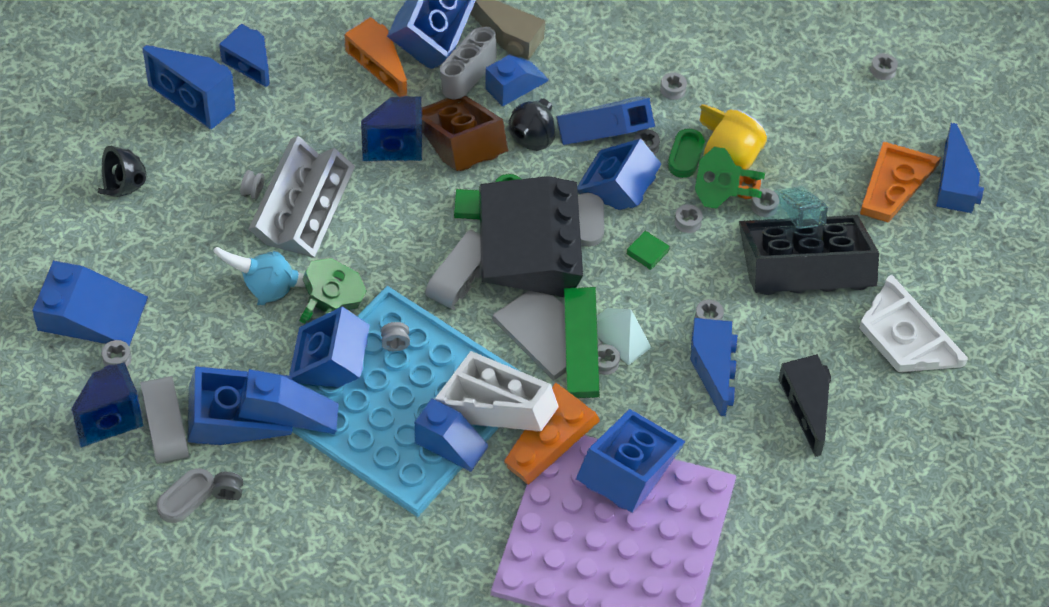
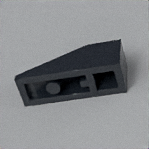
[778,354,831,457]

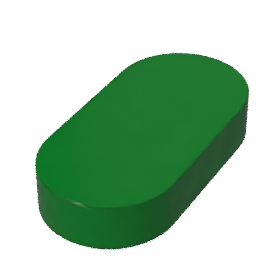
[667,129,705,178]

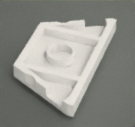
[859,275,968,372]

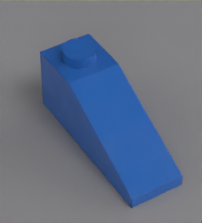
[936,123,984,213]
[238,369,339,434]

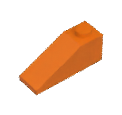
[345,17,407,100]

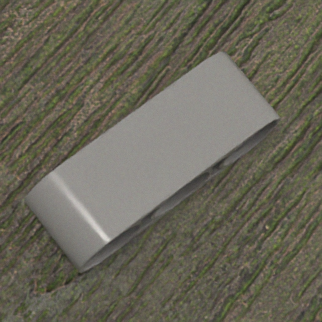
[440,27,497,99]
[425,230,481,310]
[140,376,189,464]

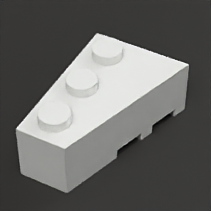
[435,351,559,431]

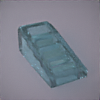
[774,186,828,229]

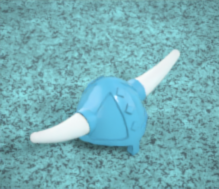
[214,247,306,305]

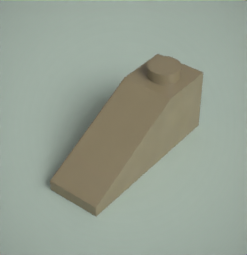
[470,0,546,60]

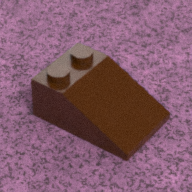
[410,95,508,171]

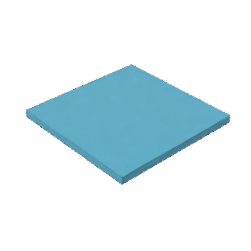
[293,286,520,517]

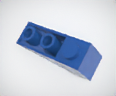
[556,96,655,145]
[690,318,737,416]

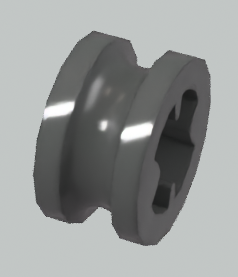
[633,129,660,155]
[212,472,244,500]

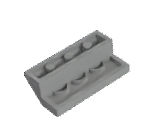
[248,136,355,257]

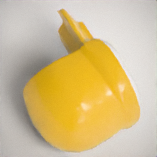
[699,104,767,170]

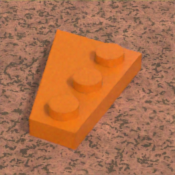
[860,141,941,223]
[504,382,600,485]

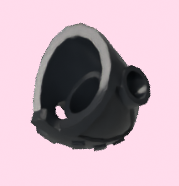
[508,98,555,151]
[97,146,147,197]

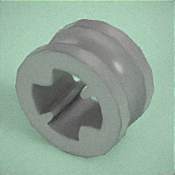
[870,54,898,80]
[660,73,687,99]
[240,170,264,200]
[751,189,779,217]
[675,204,703,233]
[695,299,724,320]
[381,322,410,351]
[101,340,132,371]
[598,344,620,375]

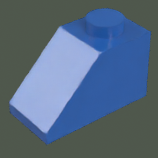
[219,23,270,87]
[485,55,549,107]
[415,398,488,472]

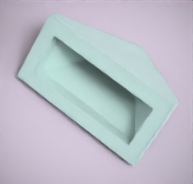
[597,308,651,365]

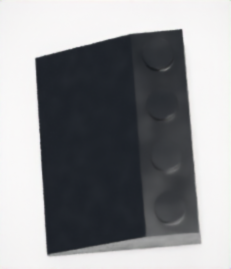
[479,176,583,297]
[739,215,879,295]

